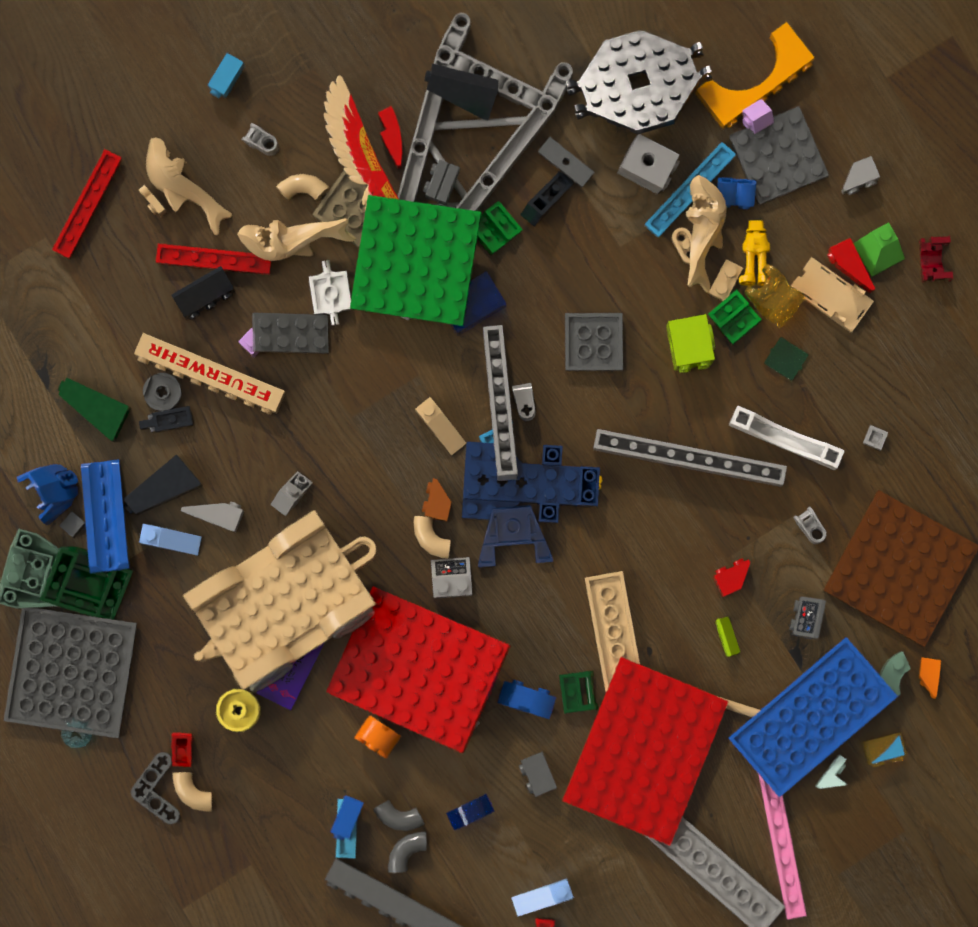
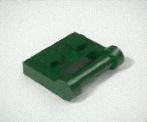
[559,671,598,713]

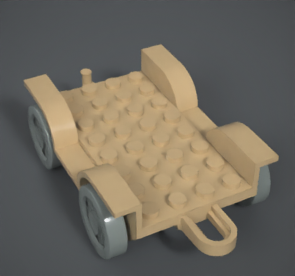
[183,510,377,692]

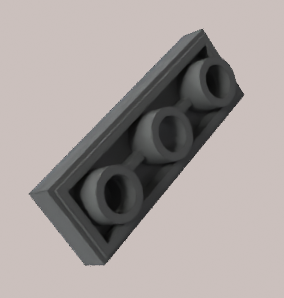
[538,137,594,187]

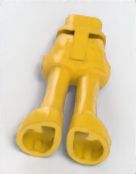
[739,221,775,286]

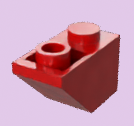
[713,558,750,598]

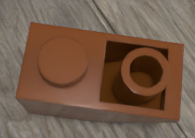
[422,478,452,522]

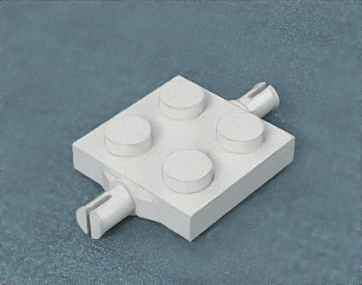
[309,260,352,326]

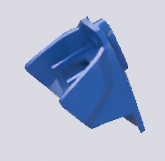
[17,464,78,525]

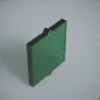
[764,337,809,381]

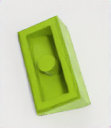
[715,617,740,657]

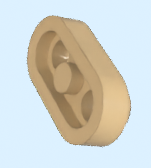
[672,228,692,264]

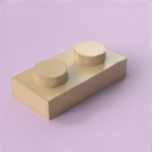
[708,259,743,301]

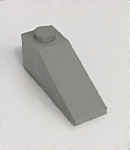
[181,502,244,533]

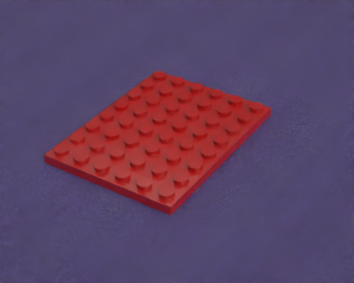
[326,586,511,753]
[562,657,729,846]

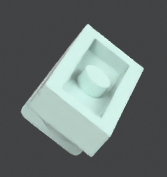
[815,755,847,788]

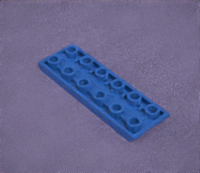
[81,460,129,573]

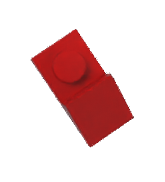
[172,733,194,767]

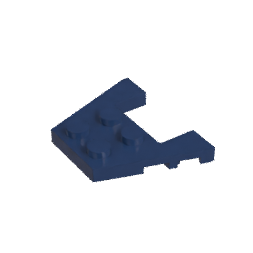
[478,505,553,567]

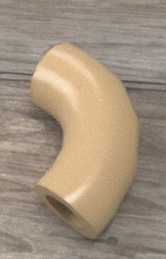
[276,174,329,201]
[414,516,450,559]
[173,772,212,812]

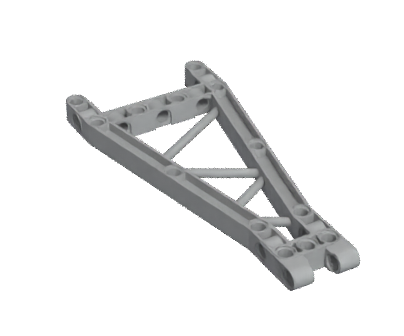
[397,13,573,321]

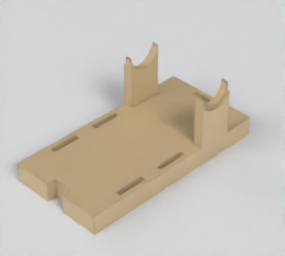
[789,257,874,333]

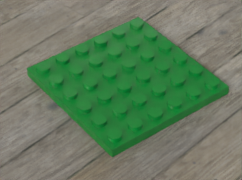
[350,195,482,326]

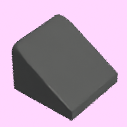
[59,511,86,538]

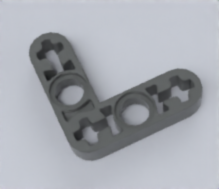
[131,752,180,824]

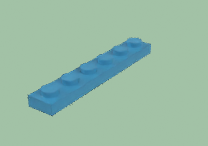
[645,142,736,238]

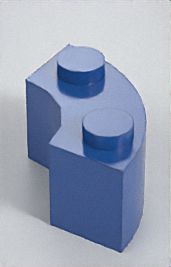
[497,679,556,719]

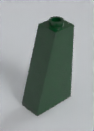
[58,377,131,443]

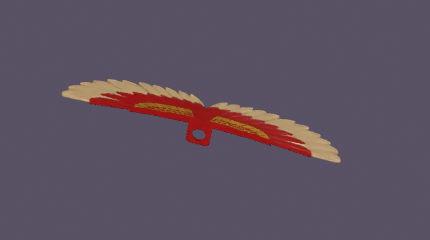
[324,75,399,210]

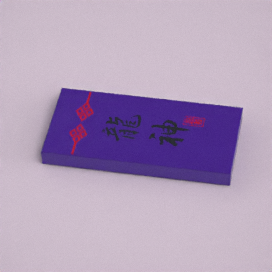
[257,641,326,710]

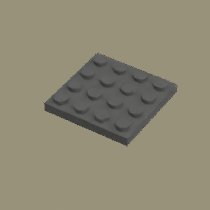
[729,107,829,205]

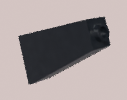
[424,64,499,121]
[123,454,203,515]

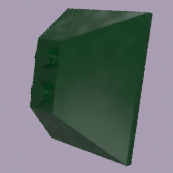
[40,547,133,620]

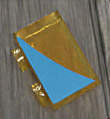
[861,732,907,768]

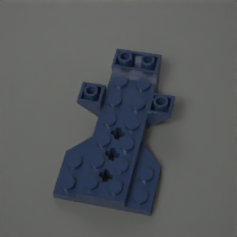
[462,442,600,523]

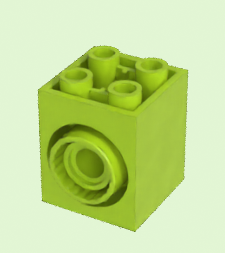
[666,314,715,373]

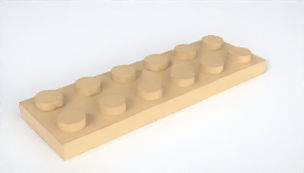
[584,571,640,692]

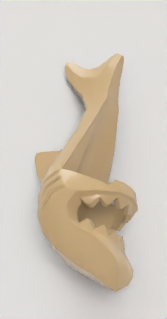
[146,138,231,235]
[686,175,727,293]
[237,218,356,261]

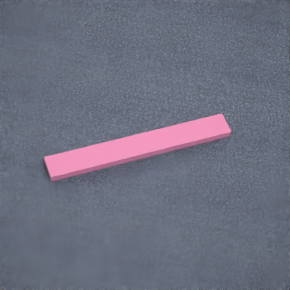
[758,773,806,920]

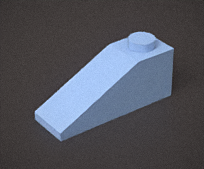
[139,524,202,556]
[511,879,573,916]

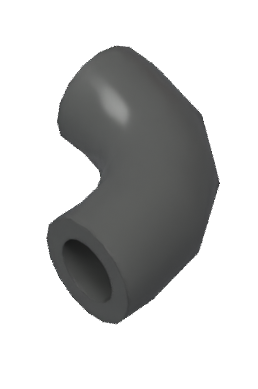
[373,800,425,831]
[388,832,427,873]

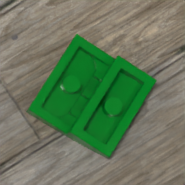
[478,201,523,256]
[708,290,762,345]

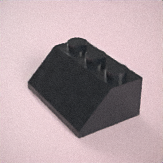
[171,266,236,320]

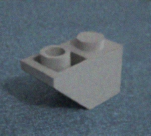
[841,156,880,195]
[271,471,313,516]

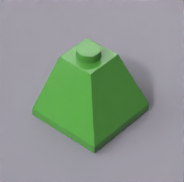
[853,222,905,277]

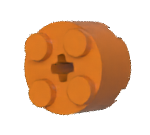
[354,715,401,759]

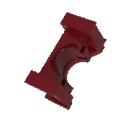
[919,235,953,282]

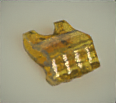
[744,264,805,328]

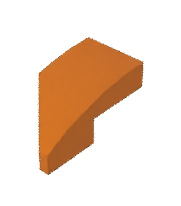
[919,658,941,699]

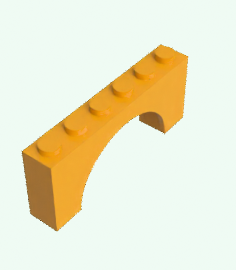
[695,22,814,129]

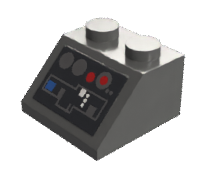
[789,597,826,640]

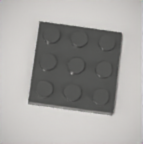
[565,313,623,371]

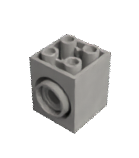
[617,134,680,194]

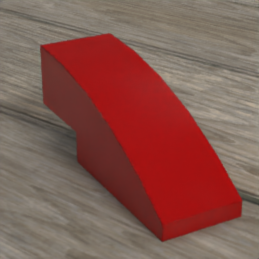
[378,106,403,170]

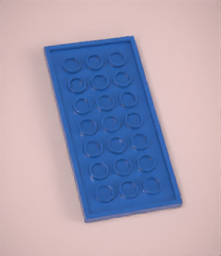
[729,637,898,797]

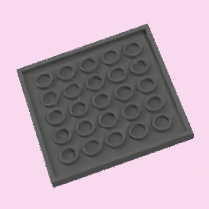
[4,608,137,738]

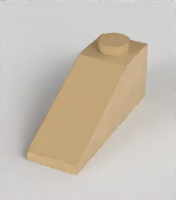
[415,397,467,455]

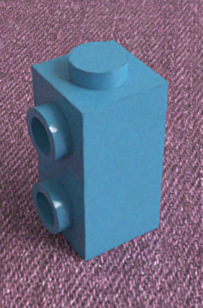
[208,53,245,99]

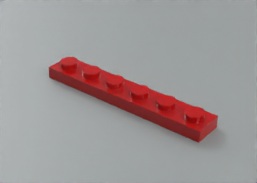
[52,149,122,259]
[156,244,271,275]

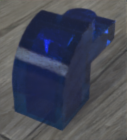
[446,794,494,831]

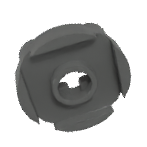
[143,373,182,411]

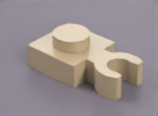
[139,185,167,217]

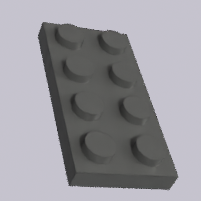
[252,313,328,354]

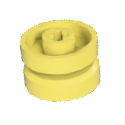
[216,689,261,731]

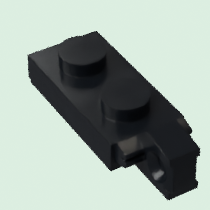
[139,406,193,432]

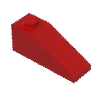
[827,238,875,293]

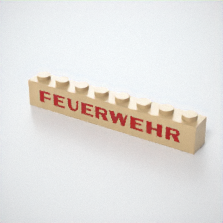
[134,333,285,415]

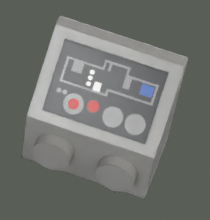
[431,557,472,599]

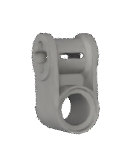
[241,123,279,156]
[512,383,536,421]
[793,507,826,544]

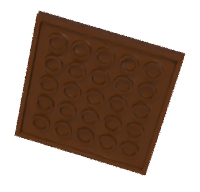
[823,490,978,647]

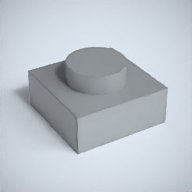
[863,425,888,451]

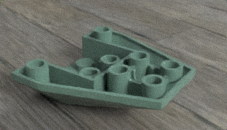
[0,529,59,608]

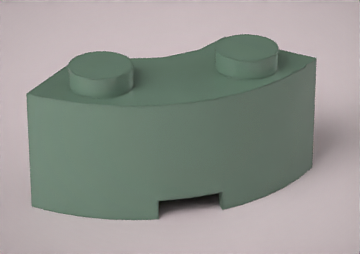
[879,651,910,696]

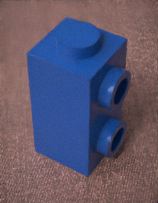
[331,795,364,841]

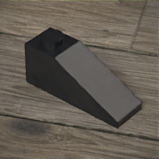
[520,171,574,227]

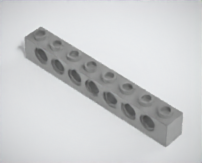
[483,325,517,481]

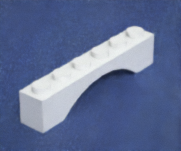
[729,406,844,470]

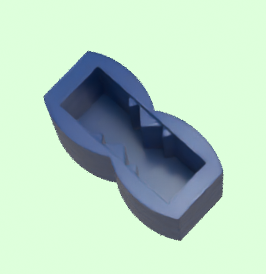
[717,178,756,209]

